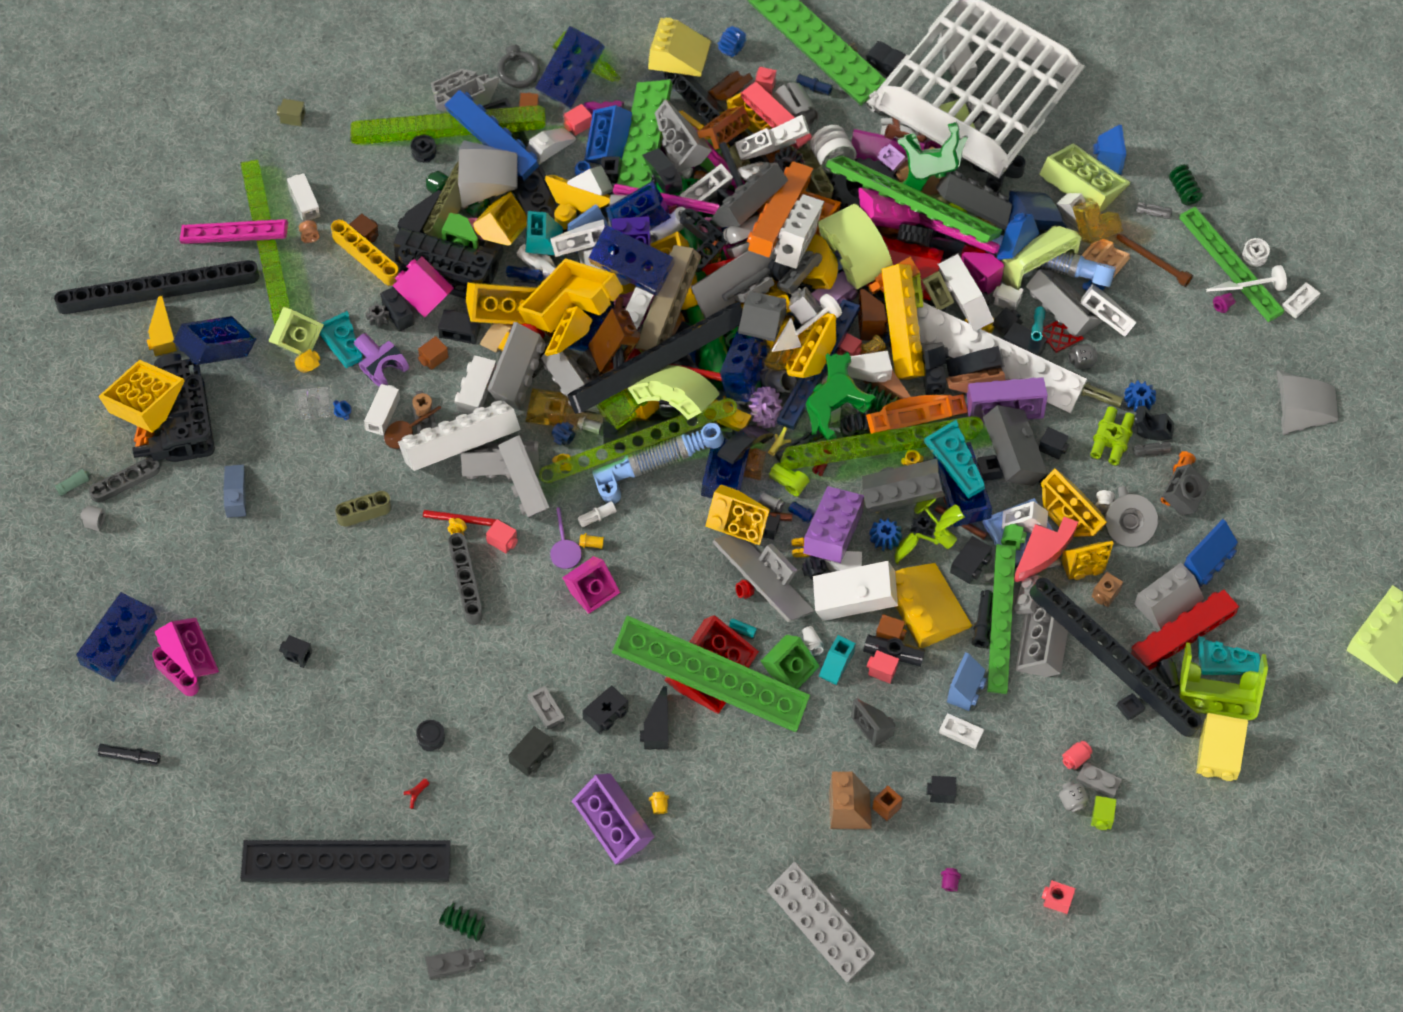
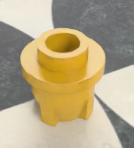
[649,792,669,814]

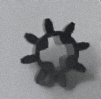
[910,514,935,540]
[802,556,827,580]

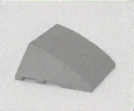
[431,69,500,115]
[458,140,518,209]
[1277,370,1338,435]

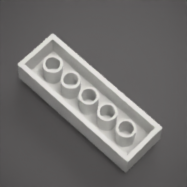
[398,400,521,471]

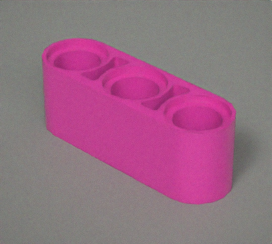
[152,646,199,696]

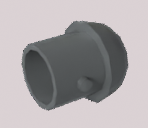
[761,367,796,395]

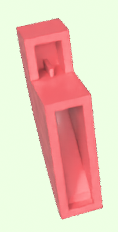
[1014,517,1078,582]

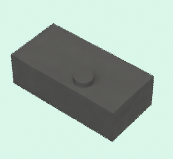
[983,405,1048,486]

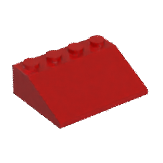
[866,236,944,300]
[664,615,759,714]

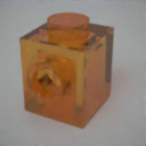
[742,448,766,480]

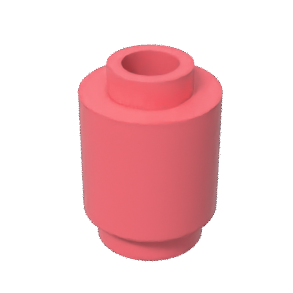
[1062,741,1093,770]

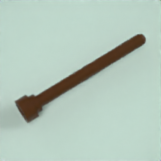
[1116,234,1193,287]

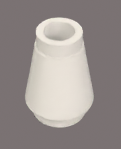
[802,626,824,657]

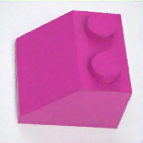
[961,252,1004,295]
[562,556,620,614]

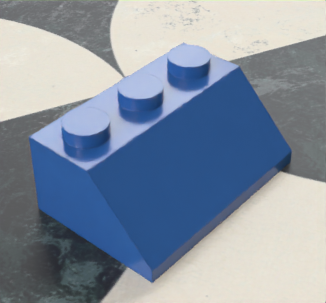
[584,105,632,164]
[1184,519,1238,588]

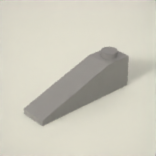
[655,99,712,172]

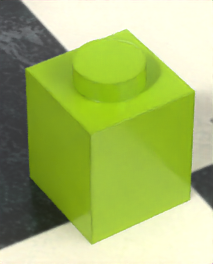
[1091,796,1116,830]

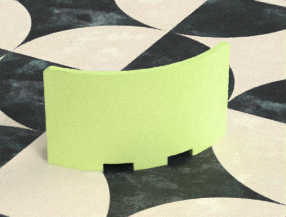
[818,204,893,289]
[628,365,719,420]

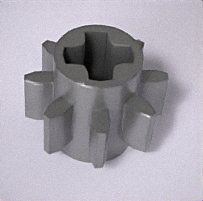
[366,303,390,328]

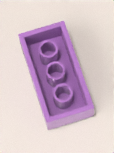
[803,486,864,563]

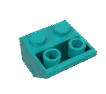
[525,211,563,256]

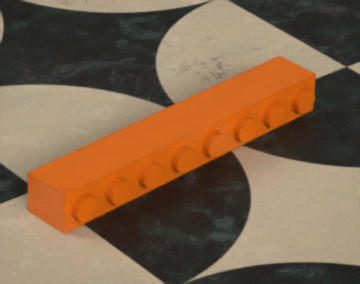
[747,161,813,257]

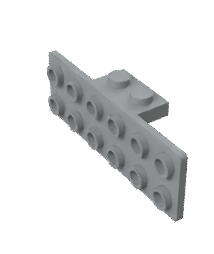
[691,239,780,318]
[713,534,814,622]
[767,862,876,982]

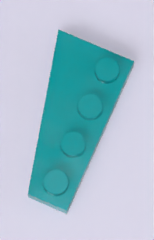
[924,420,985,499]

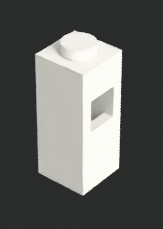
[287,173,320,222]
[364,384,400,435]

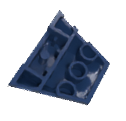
[1005,190,1068,231]

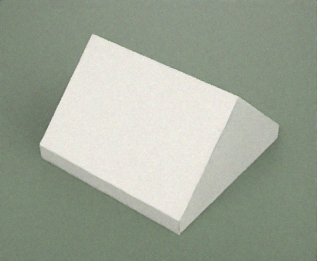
[568,166,613,196]

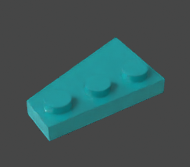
[319,311,363,369]
[1197,636,1260,675]

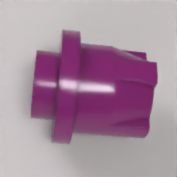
[1213,292,1236,313]
[941,868,961,892]

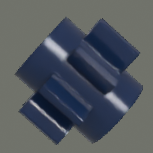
[552,422,576,446]

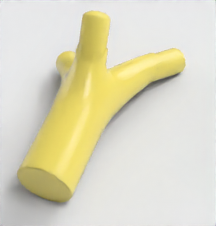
[768,427,791,456]

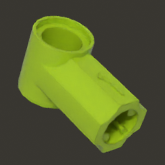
[769,462,810,497]

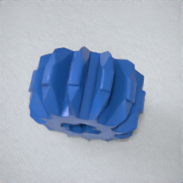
[718,26,746,57]
[1124,380,1156,412]
[869,517,902,551]

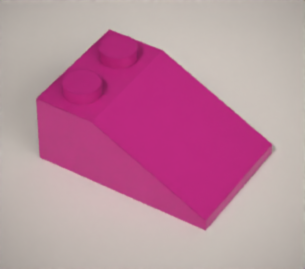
[154,618,219,678]

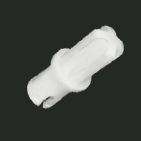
[578,501,616,527]

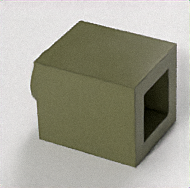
[277,99,306,127]

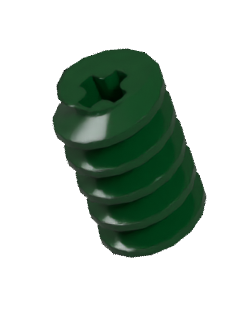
[1169,164,1203,205]
[863,382,899,412]
[439,902,486,942]

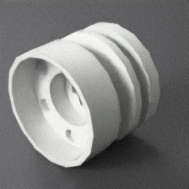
[810,125,856,174]

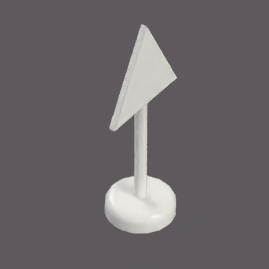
[1206,265,1287,291]
[772,294,842,352]

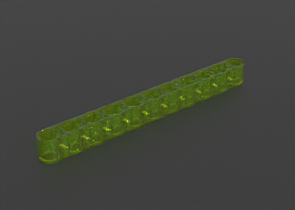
[350,105,546,144]
[240,159,290,326]
[539,398,737,484]
[781,416,983,469]

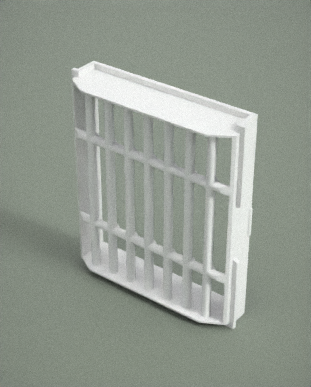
[875,0,1085,178]

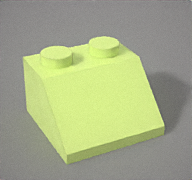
[268,307,324,355]

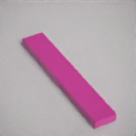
[179,219,289,244]

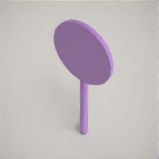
[550,507,582,569]

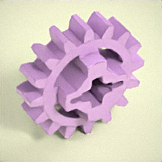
[749,387,783,428]

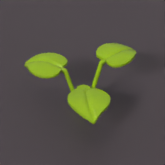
[894,498,965,565]

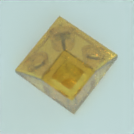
[526,388,569,426]

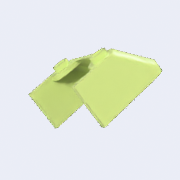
[1002,226,1081,290]

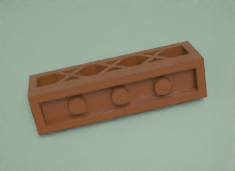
[697,105,751,149]

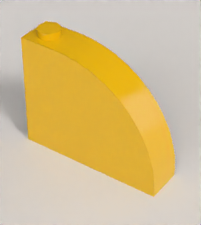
[802,234,838,289]

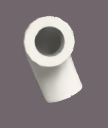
[651,207,690,243]

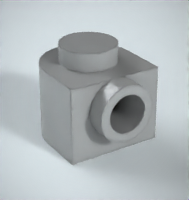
[81,505,106,531]

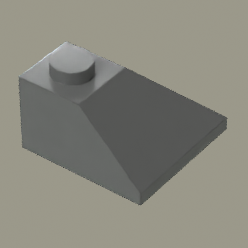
[851,698,895,747]

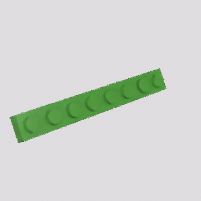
[1179,207,1284,322]
[987,544,1016,694]

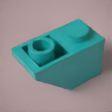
[819,635,856,685]

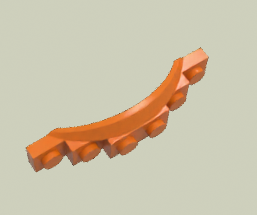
[866,394,968,434]

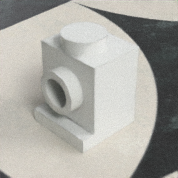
[993,284,1024,310]

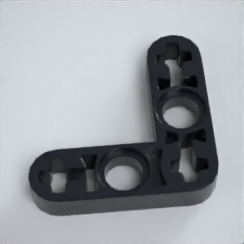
[679,208,727,273]

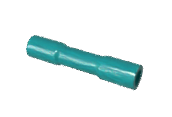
[1031,306,1046,341]

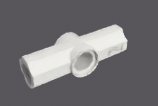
[517,243,557,279]

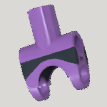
[354,333,409,387]

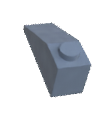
[224,465,246,518]

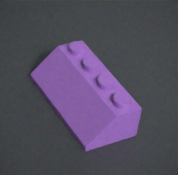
[967,377,1048,425]
[572,773,655,865]

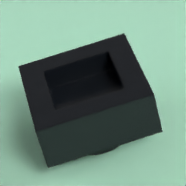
[1116,693,1145,721]

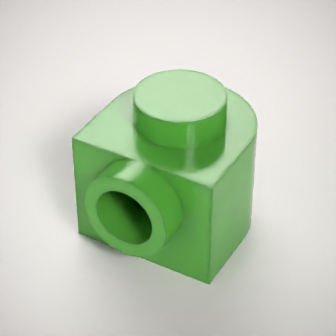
[1001,524,1027,550]

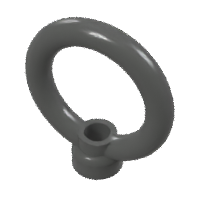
[497,45,540,88]

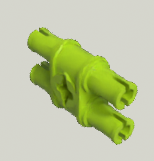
[1090,406,1135,466]

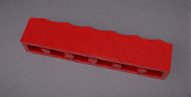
[1131,590,1239,671]

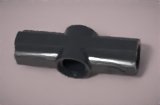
[863,634,925,667]

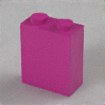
[393,257,454,318]

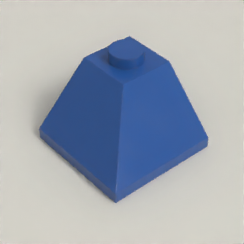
[1093,125,1126,175]

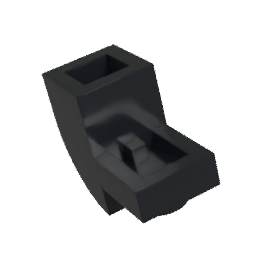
[1135,405,1174,441]

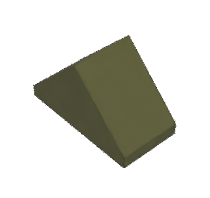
[922,271,954,310]

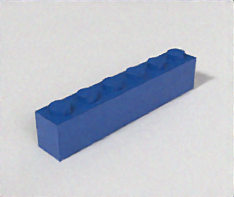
[445,90,539,181]

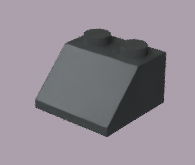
[738,291,786,342]

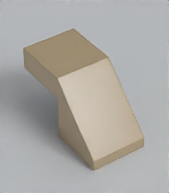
[480,323,513,352]

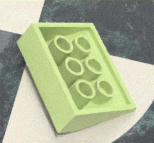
[1039,144,1130,214]
[1346,585,1403,683]

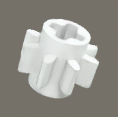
[866,91,881,113]

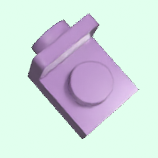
[877,144,907,172]

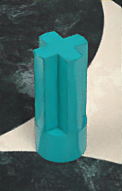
[728,618,758,639]

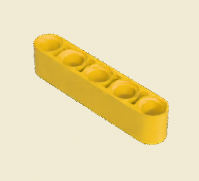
[331,220,399,286]

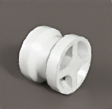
[1095,490,1116,513]

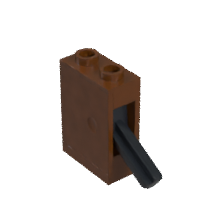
[588,308,640,373]

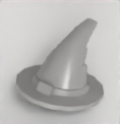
[1106,486,1158,547]

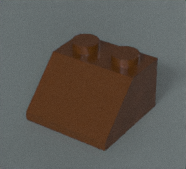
[858,289,888,341]

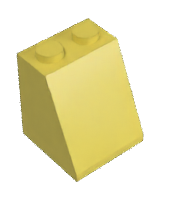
[1196,713,1248,781]

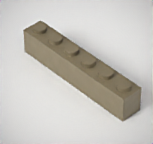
[635,245,701,353]

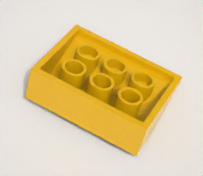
[98,360,185,433]
[895,563,972,649]

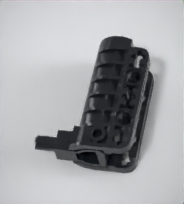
[394,227,503,299]
[132,354,215,462]

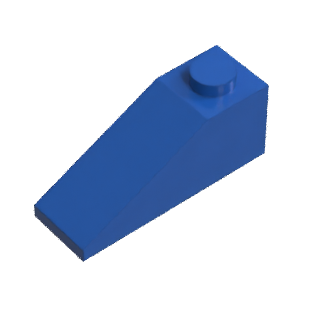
[997,213,1039,260]

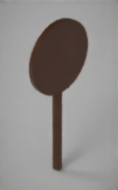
[384,406,441,449]

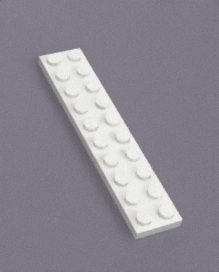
[917,302,1087,414]

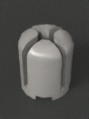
[773,82,819,130]
[723,213,760,258]

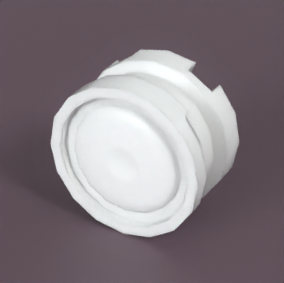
[1242,238,1270,267]

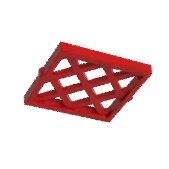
[1042,321,1084,353]

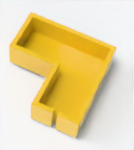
[518,258,624,333]

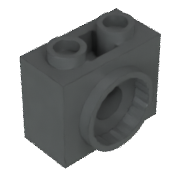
[1162,464,1210,516]

